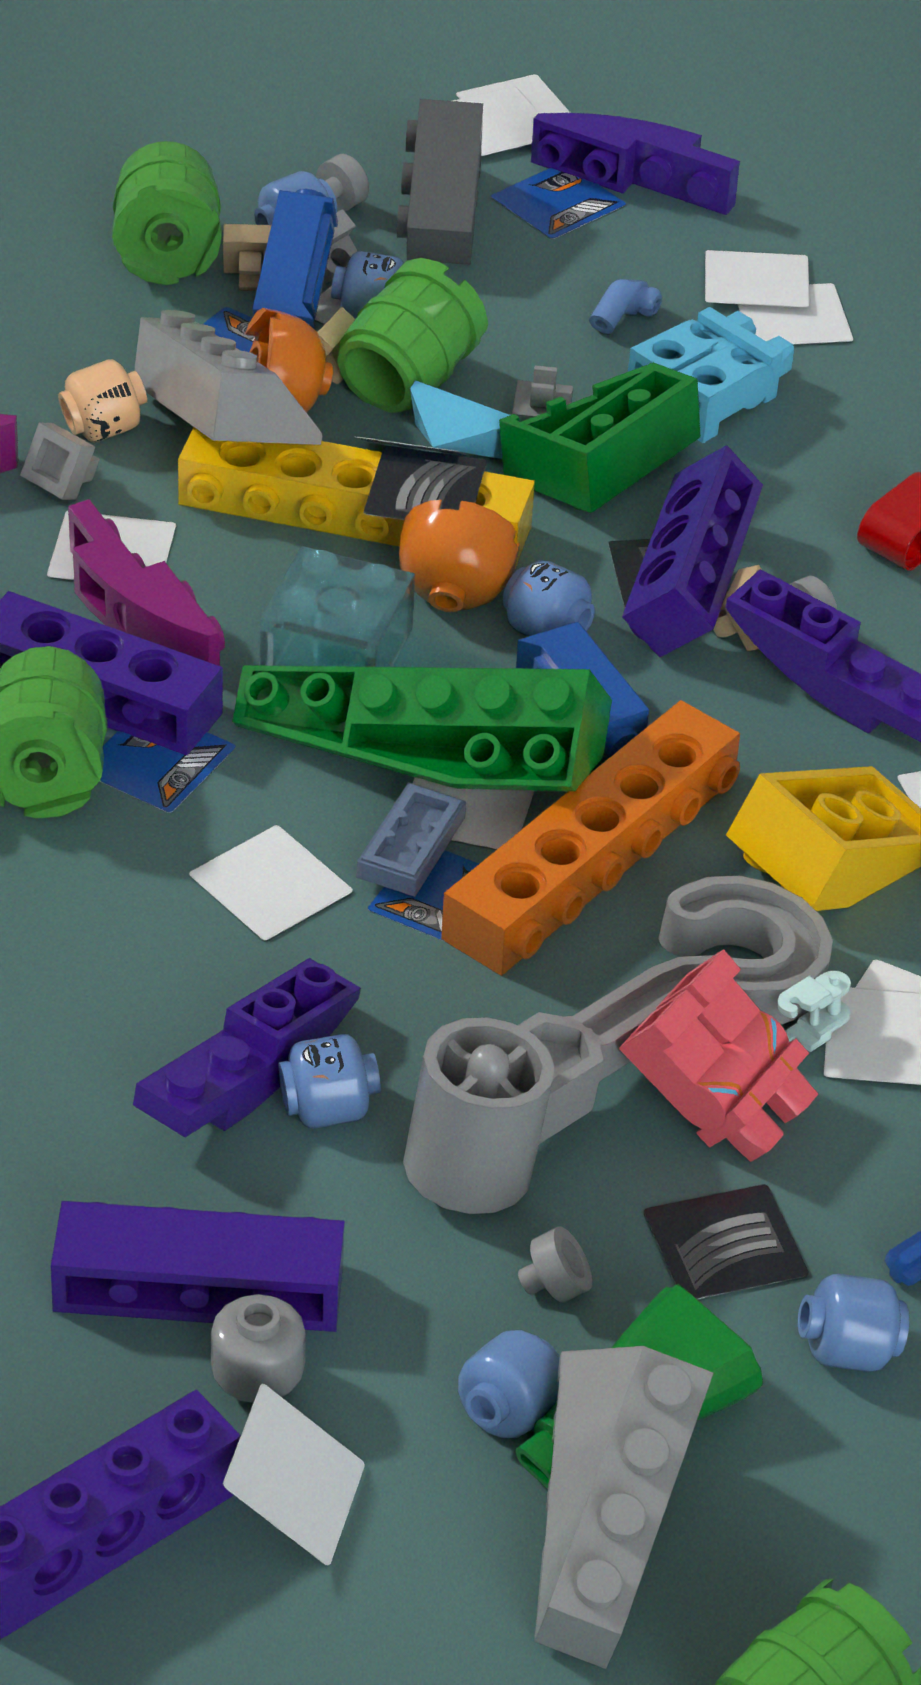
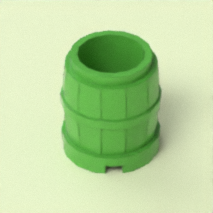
[112,141,222,285]
[337,258,488,413]
[0,646,108,818]
[715,1579,921,1685]

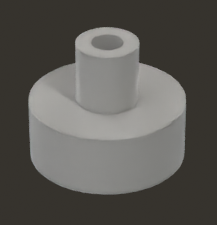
[316,154,369,211]
[518,1226,593,1303]

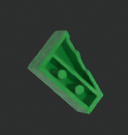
[499,362,701,513]

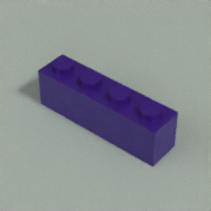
[51,1201,345,1332]

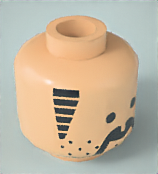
[58,359,147,443]

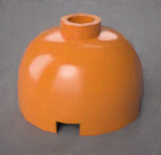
[245,308,333,413]
[399,500,519,612]

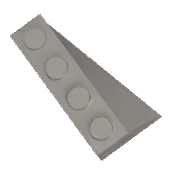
[134,310,323,445]
[534,1346,713,1669]

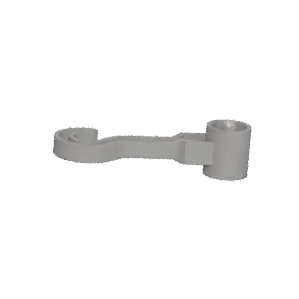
[403,876,833,1214]

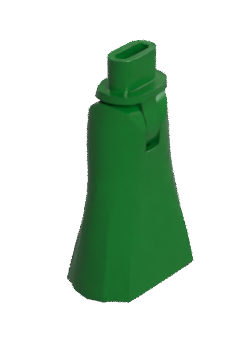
[515,1284,763,1489]

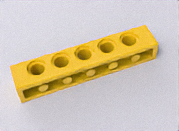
[178,427,535,569]

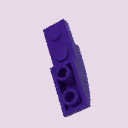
[531,113,740,215]
[725,569,921,742]
[133,958,361,1138]

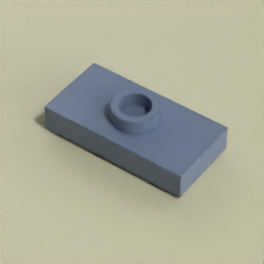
[356,783,466,897]

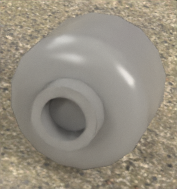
[211,1294,306,1403]

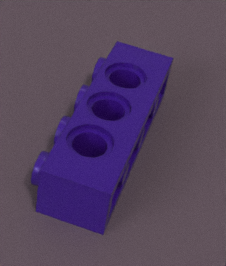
[622,445,763,657]
[0,591,223,756]
[0,1389,241,1640]

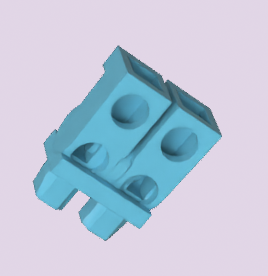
[628,307,794,443]

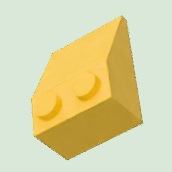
[726,766,921,911]

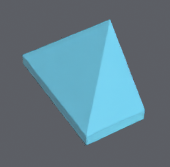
[410,380,510,459]

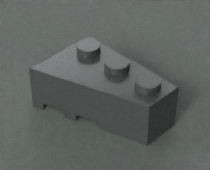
[397,99,483,265]

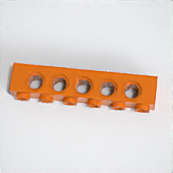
[441,700,740,976]

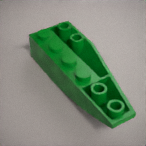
[232,665,612,791]

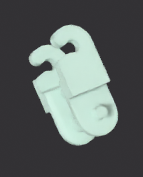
[778,971,851,1052]

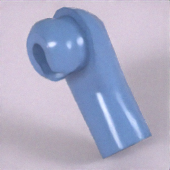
[589,279,662,334]

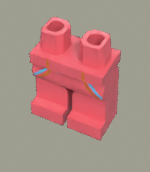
[618,949,819,1162]

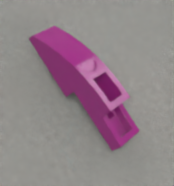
[68,499,225,666]

